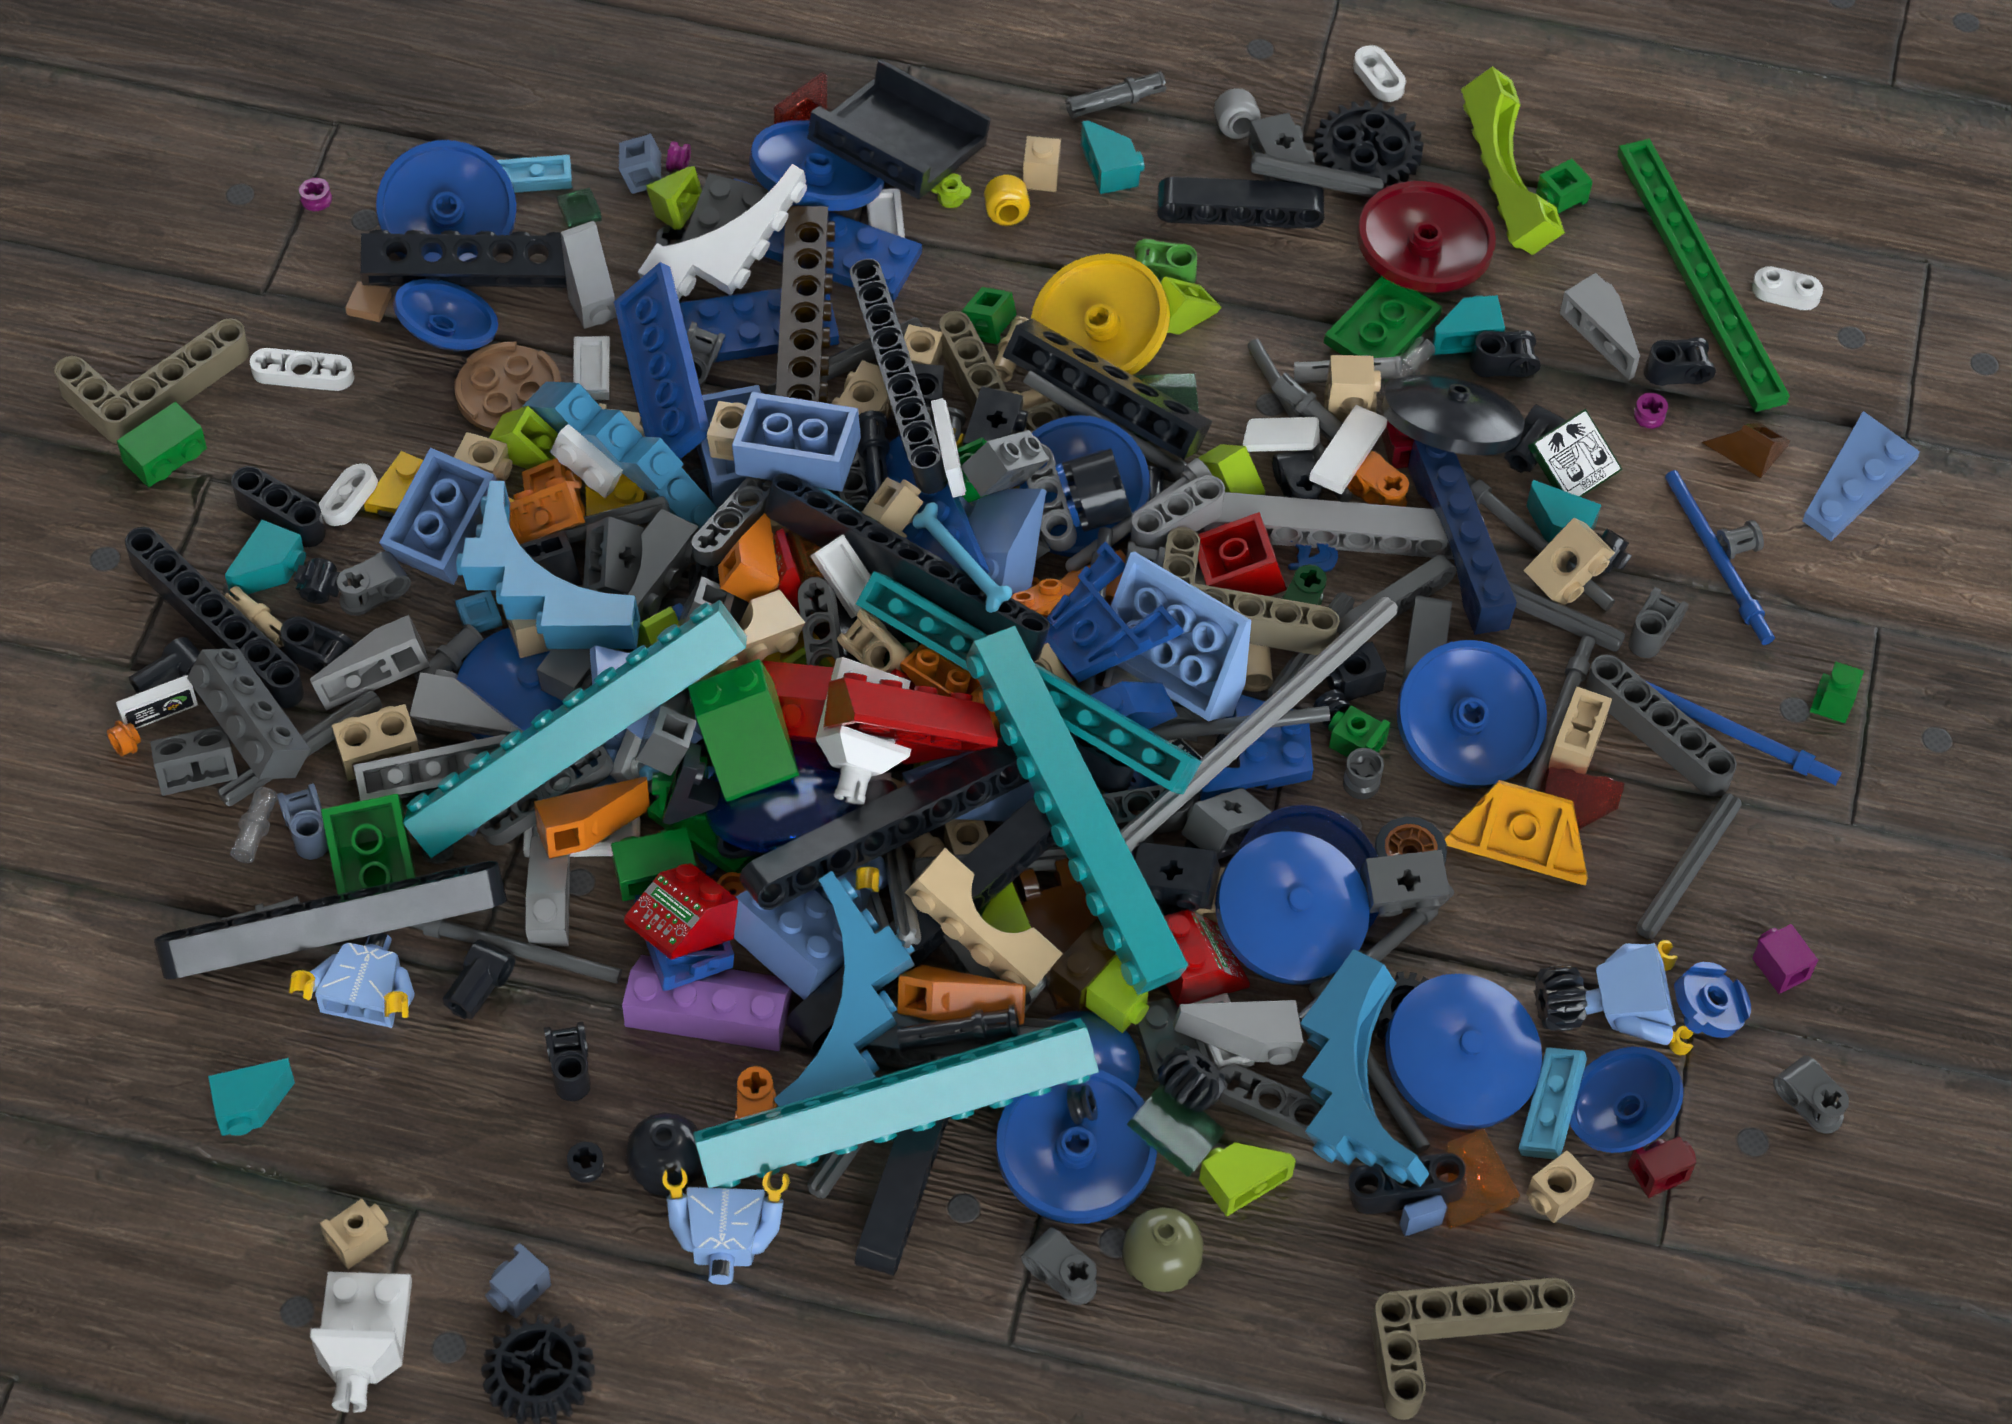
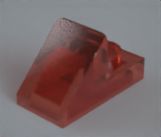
[773,72,828,125]

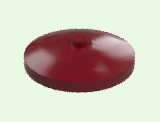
[1357,181,1496,293]

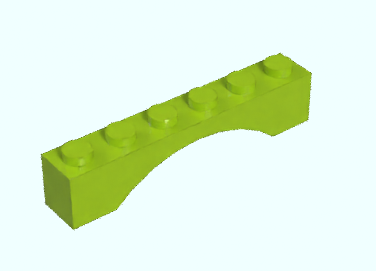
[1461,67,1565,255]

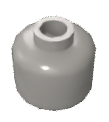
[1213,88,1261,139]

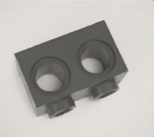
[150,726,238,796]

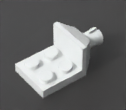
[816,657,911,805]
[310,1272,412,1413]

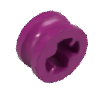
[666,141,691,172]
[299,178,332,211]
[1634,393,1668,428]

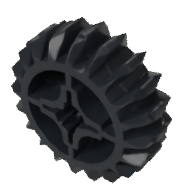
[481,1314,595,1424]

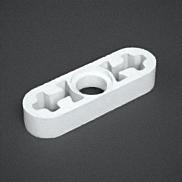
[250,348,354,391]

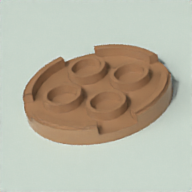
[454,342,561,432]

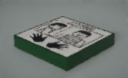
[1528,409,1623,497]

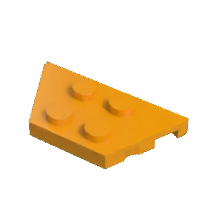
[1445,780,1588,886]

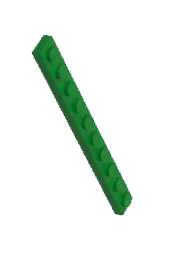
[1617,139,1790,412]

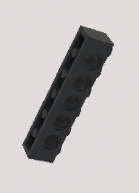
[361,229,567,288]
[1002,319,1213,460]

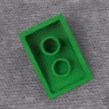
[688,659,800,802]
[321,793,416,894]

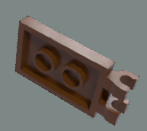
[1017,858,1098,1010]

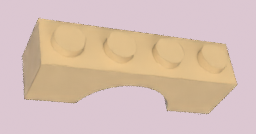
[657,590,805,683]
[905,848,1063,994]

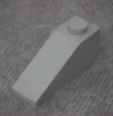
[561,221,617,329]
[1559,273,1640,380]
[310,615,430,711]
[409,669,523,736]
[525,836,570,947]
[1173,1000,1303,1065]

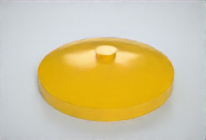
[1031,254,1170,375]

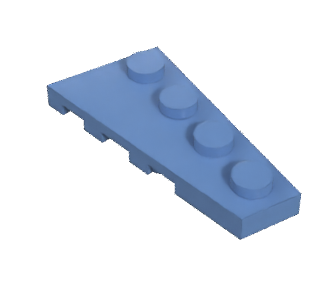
[1803,411,1920,541]

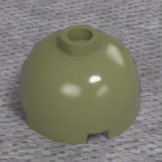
[1122,1207,1204,1292]

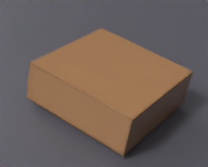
[345,281,392,322]

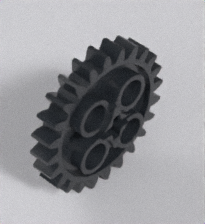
[1313,100,1424,189]

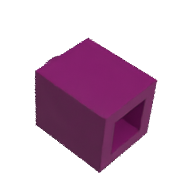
[1752,924,1818,994]

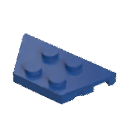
[634,895,734,991]

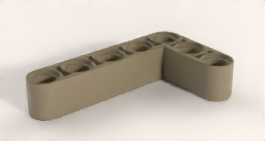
[939,311,1090,433]
[54,318,250,444]
[1162,527,1340,655]
[1371,1278,1575,1420]

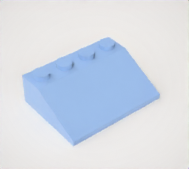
[1111,552,1251,721]

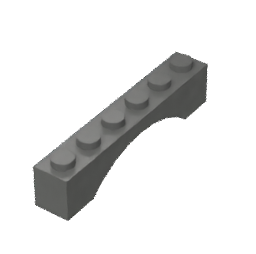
[536,509,699,701]
[635,576,735,776]

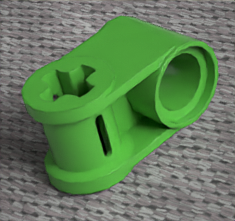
[1134,239,1197,284]

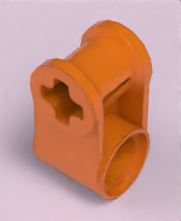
[1347,451,1409,507]
[735,1066,777,1120]

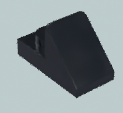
[662,743,720,825]

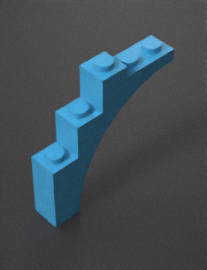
[522,381,718,529]
[456,481,640,649]
[774,871,915,1107]
[1300,949,1429,1187]

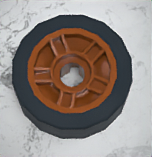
[1373,816,1447,891]

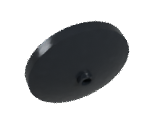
[1382,374,1525,455]

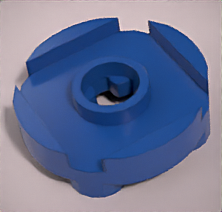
[1674,962,1751,1038]

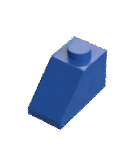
[1090,681,1178,729]

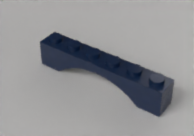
[1407,439,1517,635]

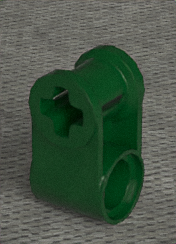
[1281,564,1327,605]

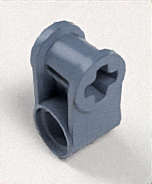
[277,783,329,860]

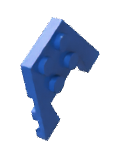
[1045,541,1184,683]
[1200,695,1313,801]

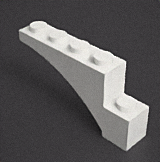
[638,164,807,300]

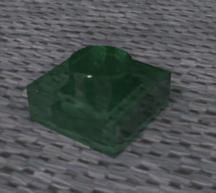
[557,187,602,229]

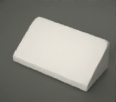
[1243,417,1320,452]

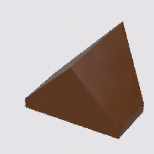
[1701,423,1790,478]

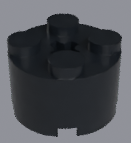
[1062,448,1133,532]

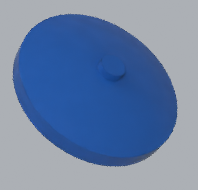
[749,120,885,211]
[376,140,516,262]
[1019,415,1151,557]
[457,628,564,740]
[1397,640,1547,789]
[1215,831,1370,985]
[1385,974,1542,1130]
[996,1069,1158,1224]

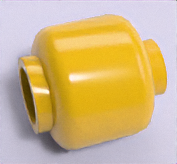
[984,174,1030,226]

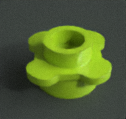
[931,173,971,208]

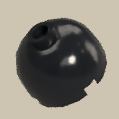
[625,1112,704,1196]

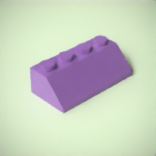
[622,955,793,1051]

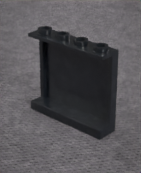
[807,59,991,200]

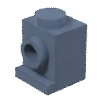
[619,134,662,194]
[485,1243,551,1318]

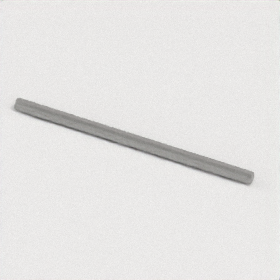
[1120,597,1398,852]

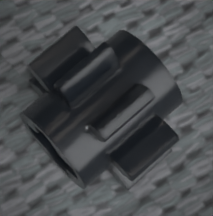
[1596,528,1632,574]
[294,558,340,604]

